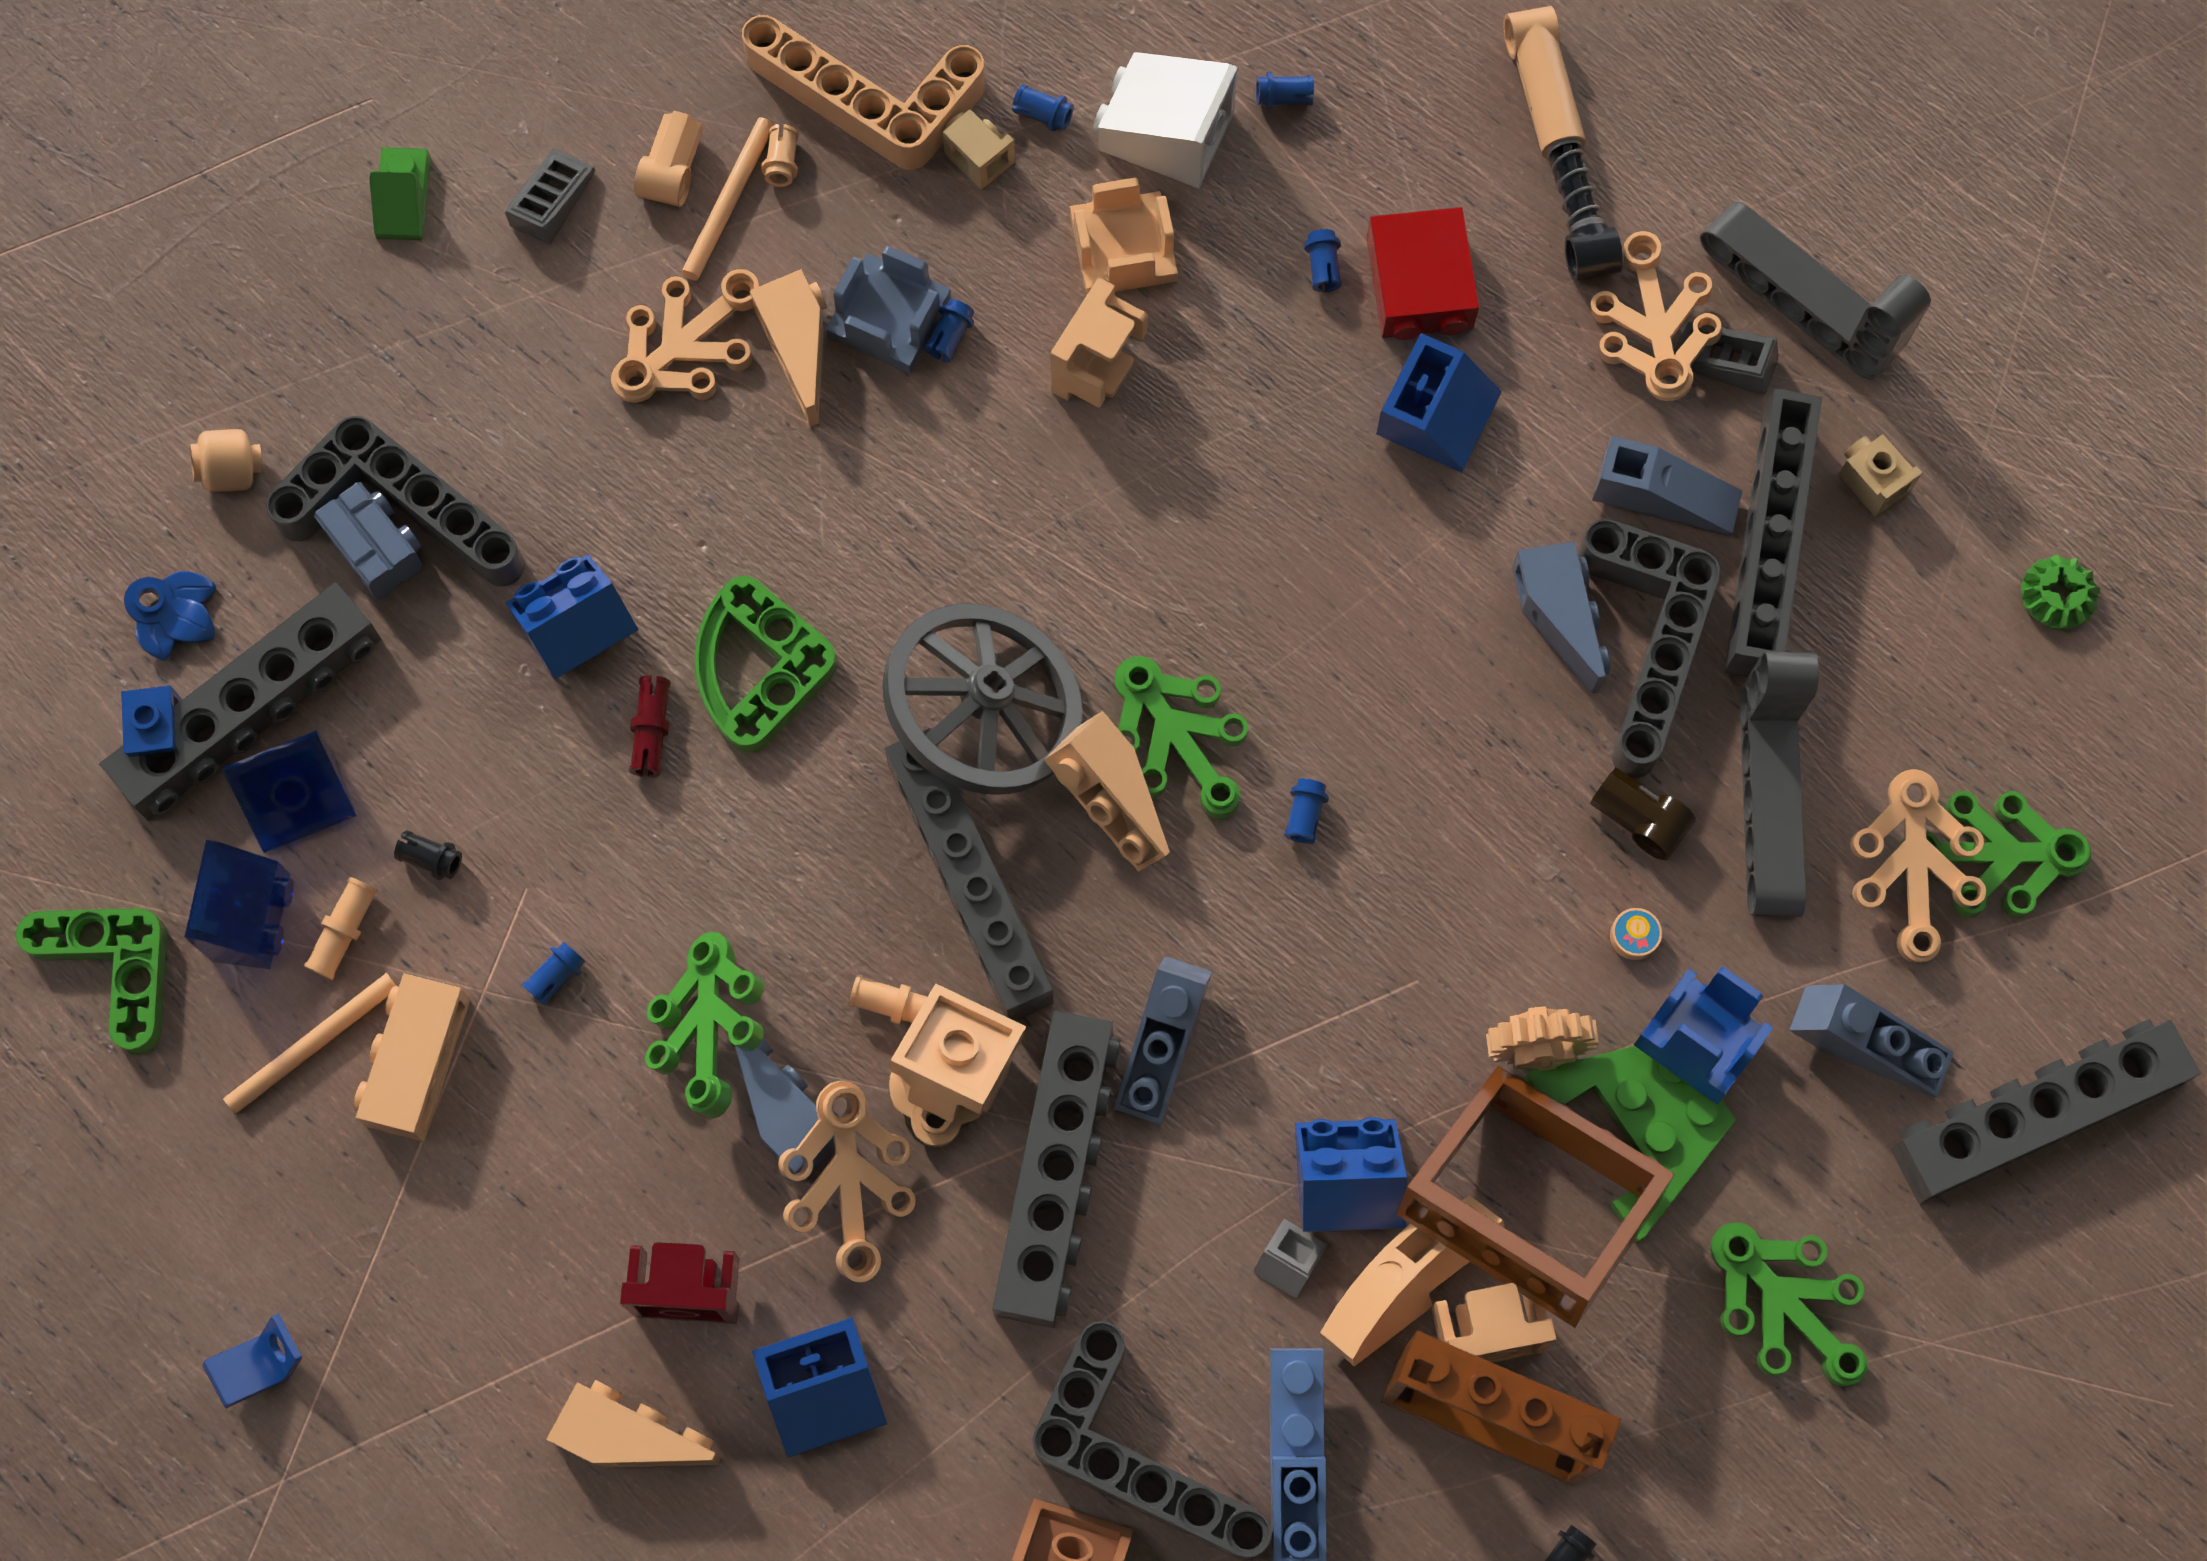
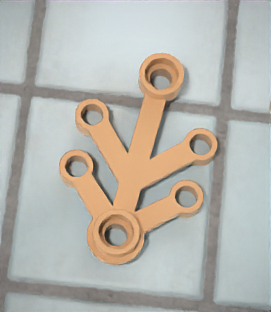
[1591,231,1721,401]
[611,269,759,403]
[1850,769,1986,963]
[778,1081,916,1282]

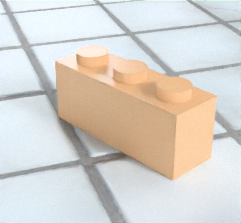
[354,973,471,1142]

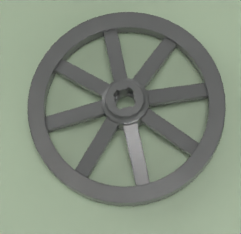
[882,604,1082,795]

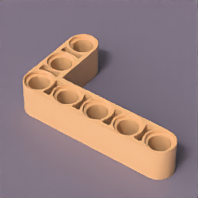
[742,15,986,170]

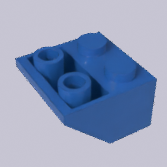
[1376,333,1502,473]
[505,554,639,679]
[1295,1117,1407,1232]
[752,1317,888,1458]

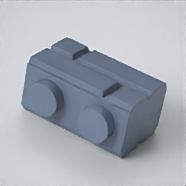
[314,483,423,600]

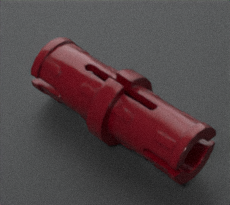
[629,675,671,777]

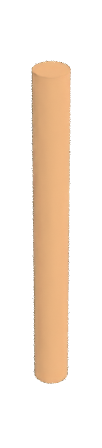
[681,117,774,281]
[223,973,397,1114]

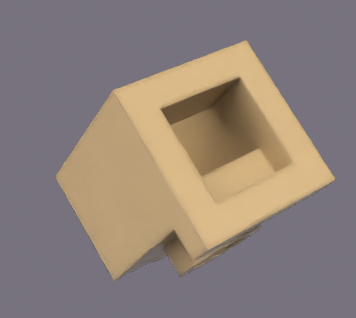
[942,109,1015,190]
[1838,434,1923,517]

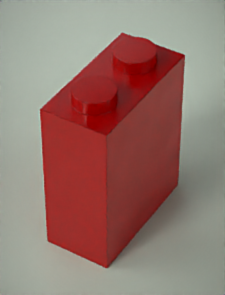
[1366,207,1479,340]

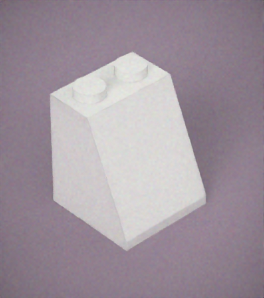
[1093,52,1238,189]

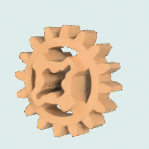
[1486,1006,1599,1071]

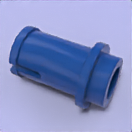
[1256,72,1314,109]
[1012,84,1074,131]
[1304,229,1342,292]
[924,299,974,362]
[1284,778,1329,844]
[521,941,586,1006]

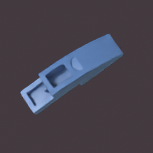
[1269,1348,1327,1561]

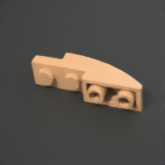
[1320,1195,1505,1367]

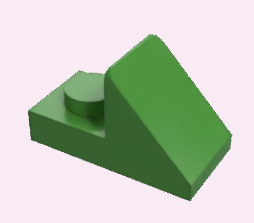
[369,147,431,240]

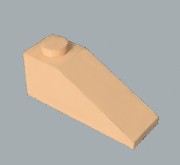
[750,269,827,427]

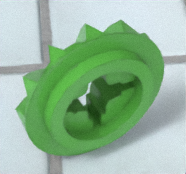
[2021,554,2101,629]

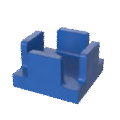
[1634,967,1774,1105]

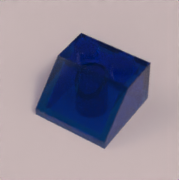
[184,840,294,969]

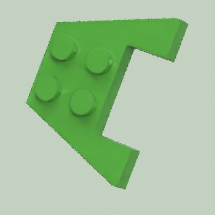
[1524,1046,1736,1244]

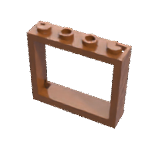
[1396,1066,1674,1328]
[1381,1331,1621,1486]

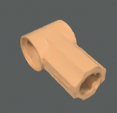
[634,111,703,207]

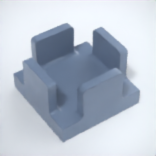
[826,246,951,374]

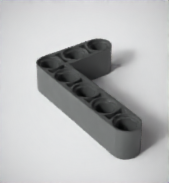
[1700,202,1931,380]
[266,416,525,586]
[1578,519,1720,778]
[1740,651,1819,917]
[1033,1321,1272,1561]

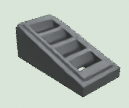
[505,149,595,245]
[1674,321,1779,394]

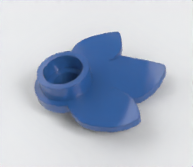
[124,571,216,661]

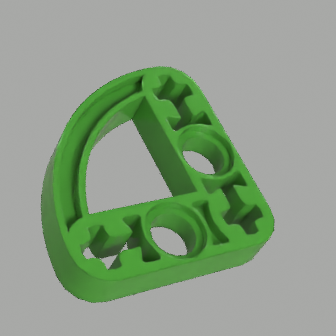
[695,576,837,753]

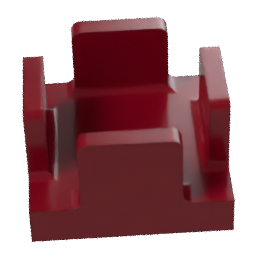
[620,1242,740,1324]

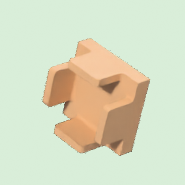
[1070,178,1178,296]
[1050,277,1148,408]
[889,983,1026,1122]
[1431,1283,1557,1363]

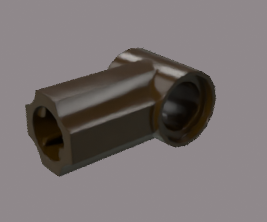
[1590,767,1696,861]

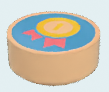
[1610,908,1662,960]

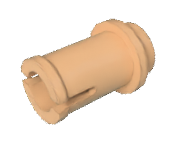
[761,124,799,187]

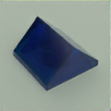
[223,730,357,853]

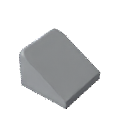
[1254,1218,1328,1298]

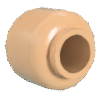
[190,429,262,493]

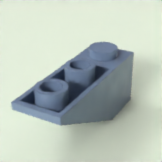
[1592,435,1742,536]
[1512,541,1610,693]
[1114,956,1212,1125]
[1789,984,1954,1097]
[735,1033,839,1182]

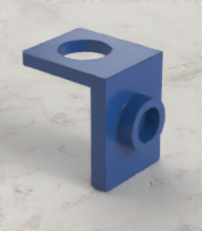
[121,685,182,757]
[202,1314,302,1408]

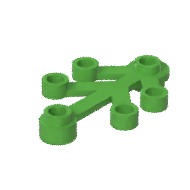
[1115,656,1248,819]
[1898,791,2091,918]
[645,932,764,1119]
[1710,1223,1868,1387]

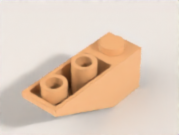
[1044,710,1170,872]
[546,1380,721,1468]

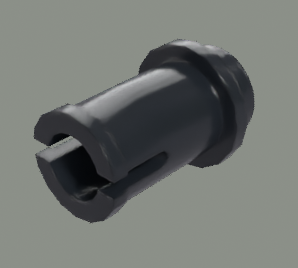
[394,830,462,880]
[1545,1525,1597,1561]

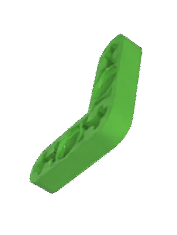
[15,908,167,1055]

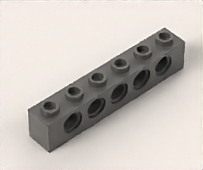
[1724,388,1822,677]
[99,582,382,820]
[884,728,1054,1021]
[992,1010,1121,1328]
[1891,1019,2201,1204]

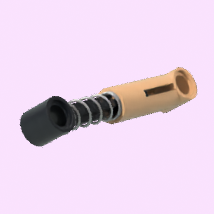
[1504,6,1623,281]

